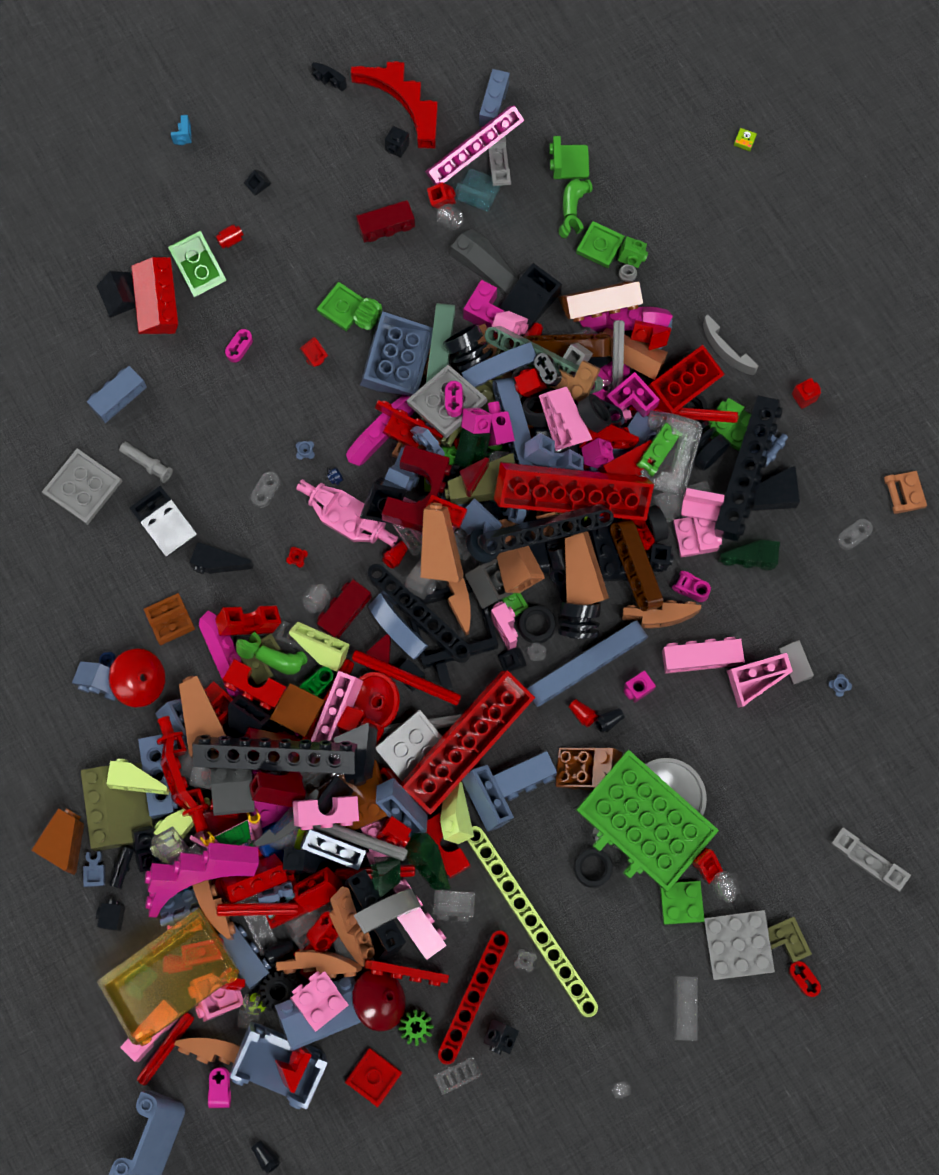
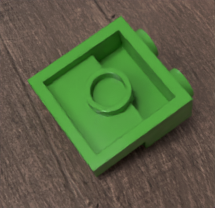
[709,398,751,451]

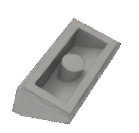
[779,640,814,685]

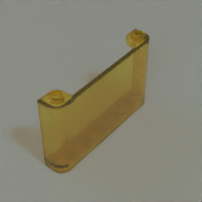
[97,908,240,1046]

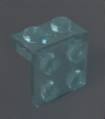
[455,169,501,212]

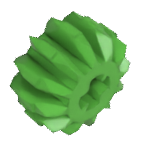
[354,298,382,330]
[399,1010,434,1046]

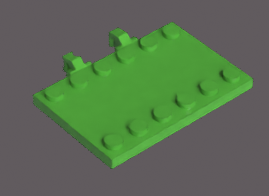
[576,750,719,892]

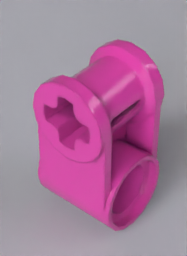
[672,571,711,602]
[208,1067,231,1109]

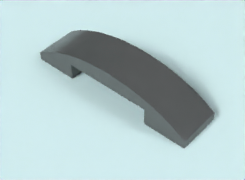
[253,789,319,847]

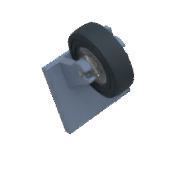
[461,498,502,563]

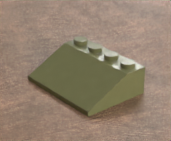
[81,763,155,852]

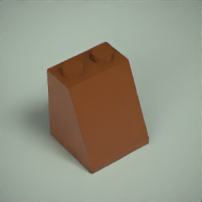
[31,808,84,875]

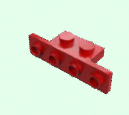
[375,400,444,448]

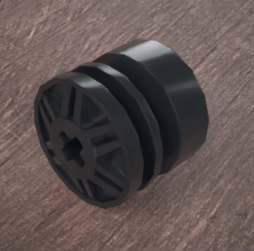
[443,324,493,371]
[680,421,731,471]
[558,599,601,639]

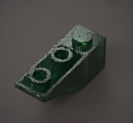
[718,540,780,571]
[404,833,451,891]
[371,857,401,897]

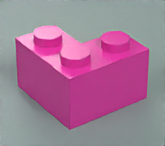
[463,280,505,334]
[605,372,660,418]

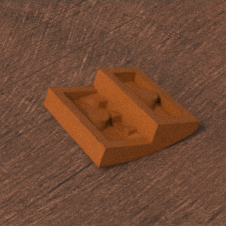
[144,593,196,646]
[270,683,325,737]

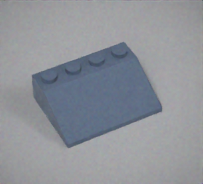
[360,311,433,396]

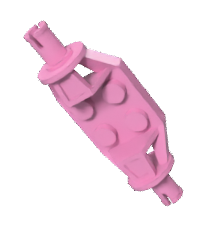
[296,479,398,547]

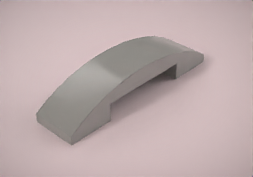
[488,136,511,186]
[703,315,759,375]
[831,828,911,892]
[354,889,422,934]

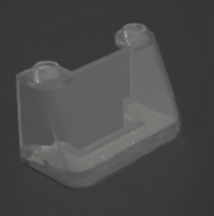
[640,410,702,495]

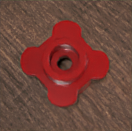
[286,547,308,568]

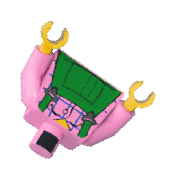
[200,809,263,848]

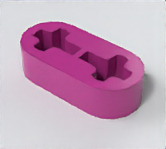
[225,329,253,362]
[445,381,463,417]

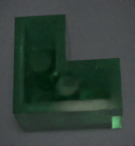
[454,428,501,468]

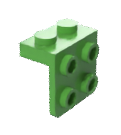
[549,136,589,179]

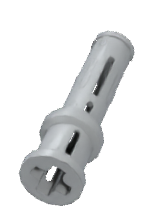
[119,441,173,483]

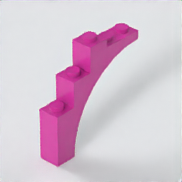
[145,842,259,918]

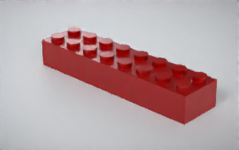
[494,462,654,521]
[400,670,535,815]

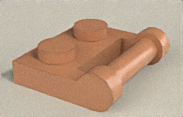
[884,471,927,514]

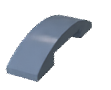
[462,342,537,388]
[368,593,428,659]

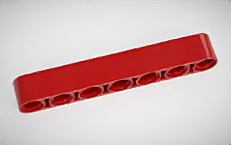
[438,931,509,1064]

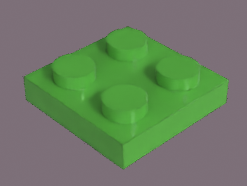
[576,221,625,268]
[317,282,364,332]
[660,881,705,925]

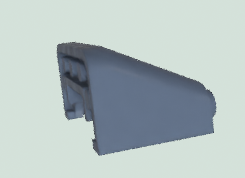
[229,1022,328,1109]
[109,1090,185,1175]

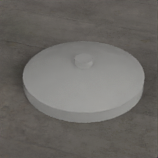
[645,758,707,816]

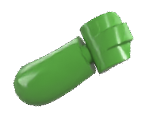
[559,178,593,239]
[236,632,308,675]

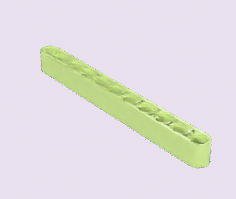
[467,826,598,1017]

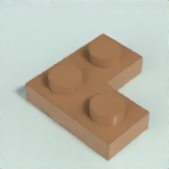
[550,360,601,402]

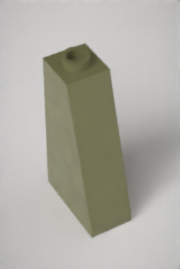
[444,453,515,505]

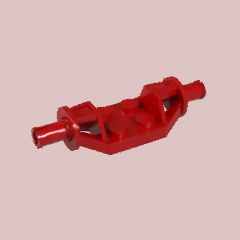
[157,716,209,833]

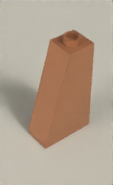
[599,328,668,380]
[420,503,463,582]
[497,519,545,593]
[565,531,609,605]
[179,676,227,758]

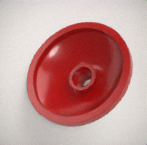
[108,649,165,707]
[353,672,400,728]

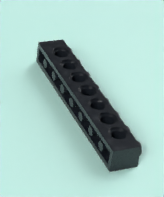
[714,395,783,542]
[192,735,358,774]

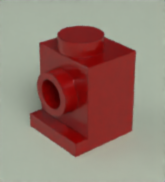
[376,816,412,848]

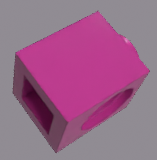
[461,408,492,434]
[581,438,614,469]
[624,670,656,703]

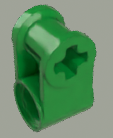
[300,667,335,698]

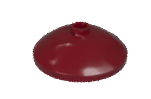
[352,969,406,1032]

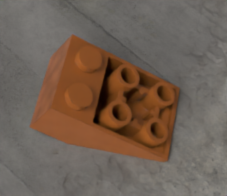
[556,748,622,790]

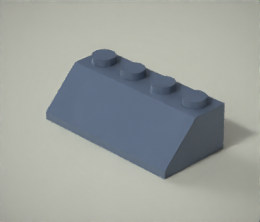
[275,976,361,1051]

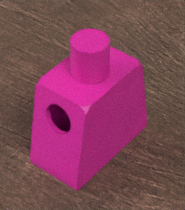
[485,401,515,447]

